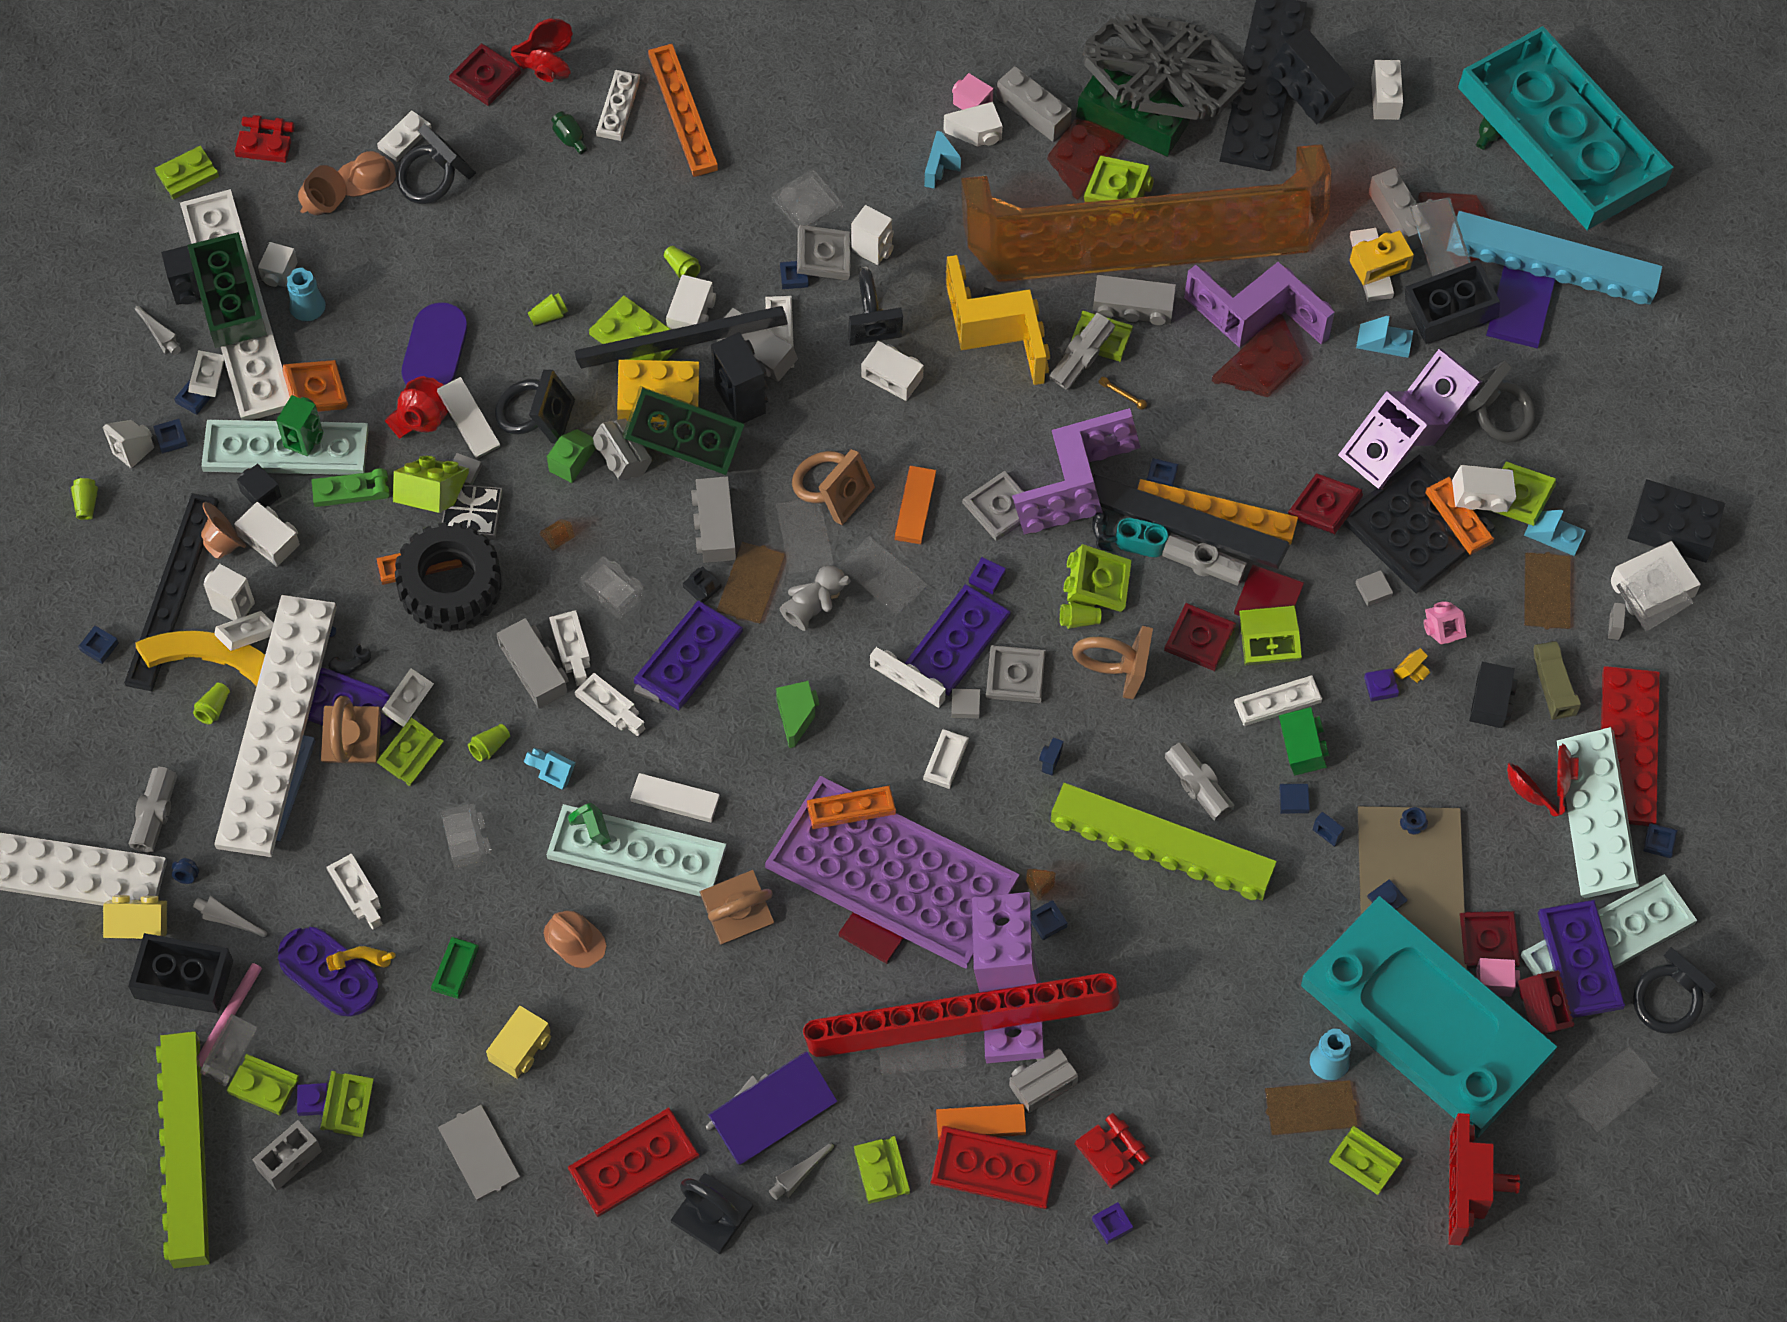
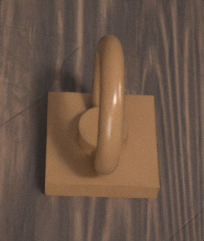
[792,449,875,525]
[1073,626,1153,699]
[321,696,382,764]
[699,870,774,945]

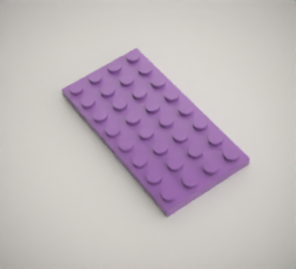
[765,776,1020,969]

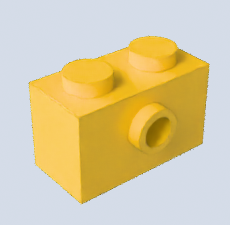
[1350,230,1414,286]

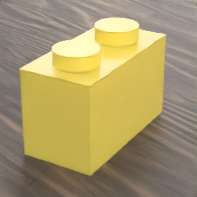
[103,895,167,939]
[486,1006,551,1078]

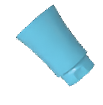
[287,268,326,321]
[1310,1029,1351,1080]

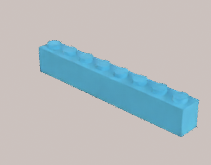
[1447,211,1662,305]

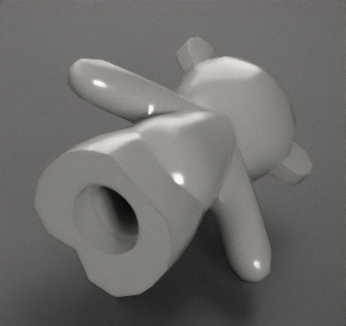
[779,566,851,631]

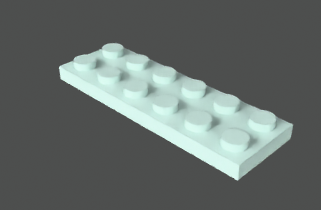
[201,420,369,475]
[1557,727,1639,898]
[547,804,726,896]
[1521,874,1697,975]

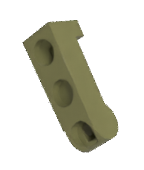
[1534,641,1581,720]

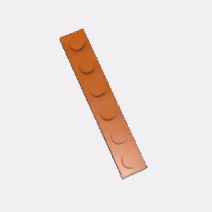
[648,44,718,177]

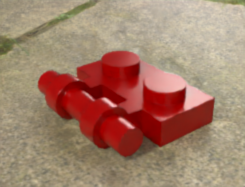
[234,115,295,163]
[1075,1113,1151,1189]

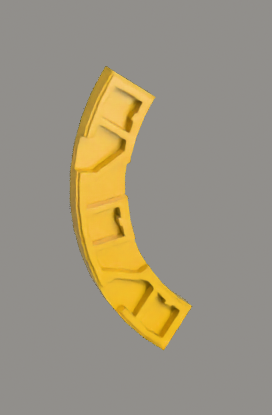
[135,631,265,686]

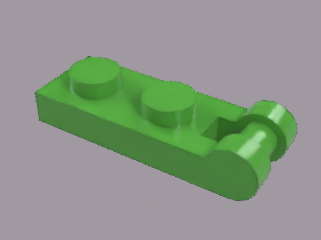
[312,468,389,507]

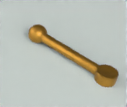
[1098,376,1147,410]

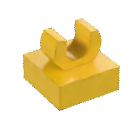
[1393,648,1430,683]

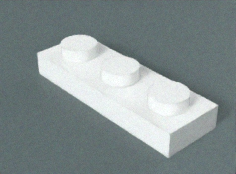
[870,647,946,708]

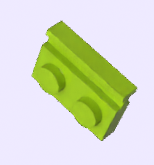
[155,145,219,200]
[1071,311,1133,362]
[377,717,444,786]
[227,1054,300,1115]
[320,1071,374,1137]
[1329,1126,1403,1195]
[854,1136,910,1204]

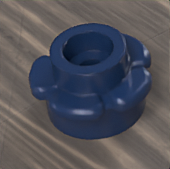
[1400,807,1428,835]
[172,858,199,884]

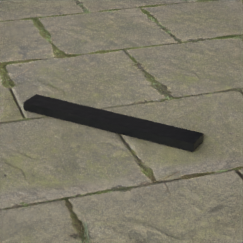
[575,306,788,369]
[1093,474,1290,569]
[124,493,219,692]

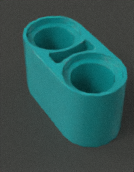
[1116,518,1168,557]

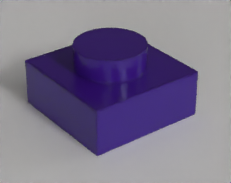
[969,557,1006,595]
[1364,668,1399,702]
[297,1083,328,1116]
[1092,1202,1133,1244]

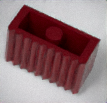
[1518,970,1575,1035]

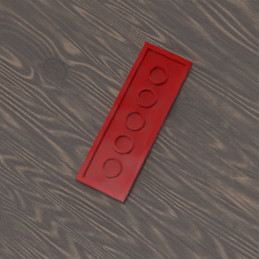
[1601,666,1660,826]

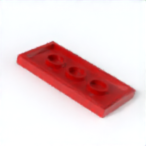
[568,1107,699,1217]
[930,1126,1058,1209]

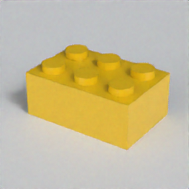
[617,360,699,422]

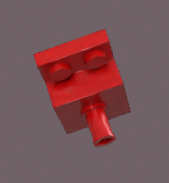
[1449,1113,1520,1246]

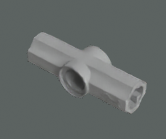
[1049,313,1115,391]
[1162,533,1247,586]
[1165,742,1234,822]
[129,766,177,853]

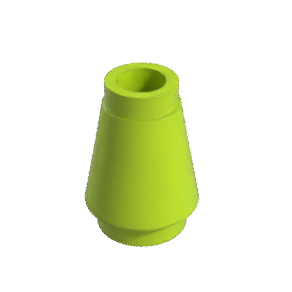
[664,246,701,279]
[527,293,568,326]
[71,478,98,520]
[1060,602,1101,629]
[193,683,230,724]
[468,724,510,762]

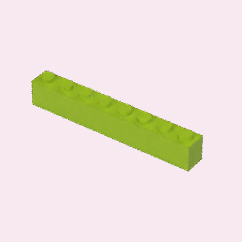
[1051,783,1277,901]
[156,1031,210,1269]

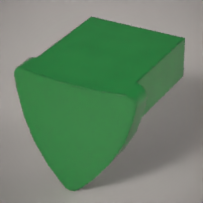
[568,803,611,846]

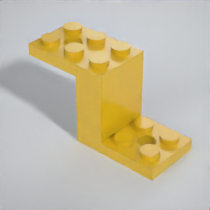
[946,255,1050,385]

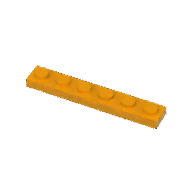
[1138,479,1298,544]

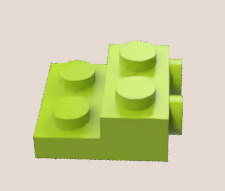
[1084,156,1154,219]
[1063,544,1132,612]

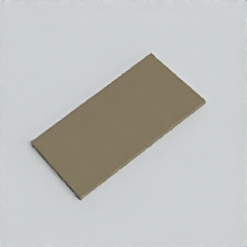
[1358,806,1467,970]

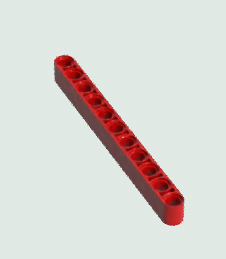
[803,973,1120,1057]

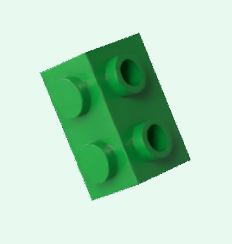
[276,395,324,457]
[1279,707,1330,776]

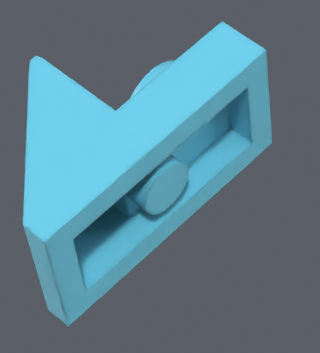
[924,131,961,189]
[1356,316,1413,358]
[1524,510,1586,556]

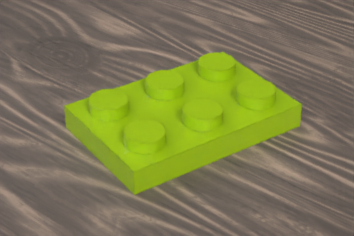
[589,295,678,361]

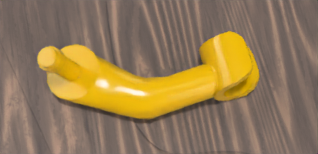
[326,946,396,971]

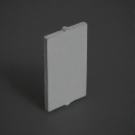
[438,1105,520,1201]

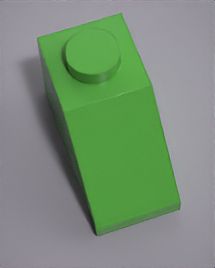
[547,429,596,483]
[776,681,819,748]

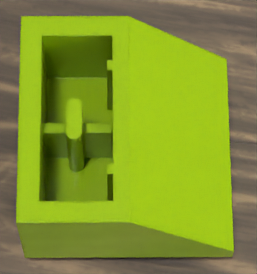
[393,456,469,513]
[1239,606,1302,666]

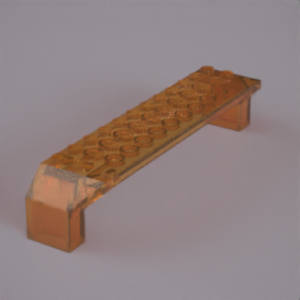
[961,144,1332,282]

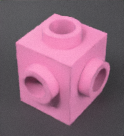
[1424,602,1467,644]

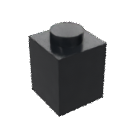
[236,463,282,508]

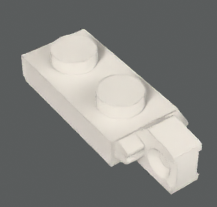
[549,610,590,686]
[575,673,645,736]
[327,853,383,930]

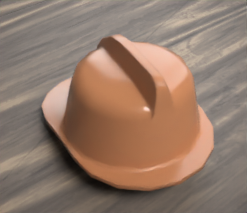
[338,151,396,197]
[298,165,346,215]
[201,502,246,559]
[544,911,606,968]

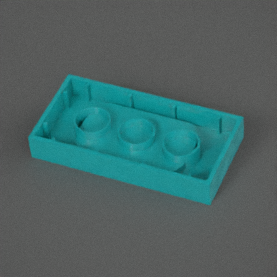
[1458,26,1674,231]
[1301,896,1557,1139]

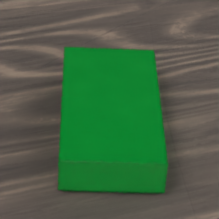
[431,937,479,999]

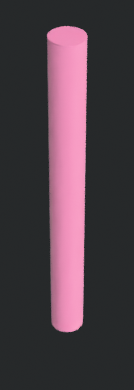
[197,963,262,1068]

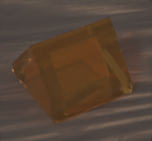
[539,519,575,551]
[1026,869,1056,900]

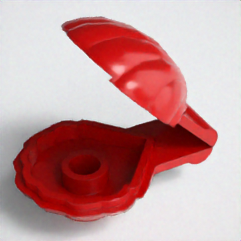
[511,18,573,82]
[384,376,448,439]
[1507,743,1579,817]

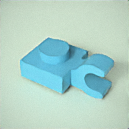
[524,748,575,790]

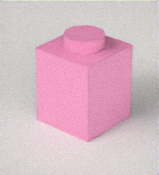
[952,73,993,110]
[1476,958,1520,997]

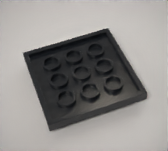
[1343,454,1495,594]

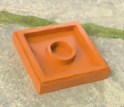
[282,360,348,412]

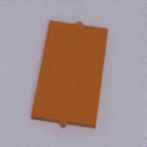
[717,542,785,624]
[1524,552,1570,630]
[1265,1080,1358,1135]

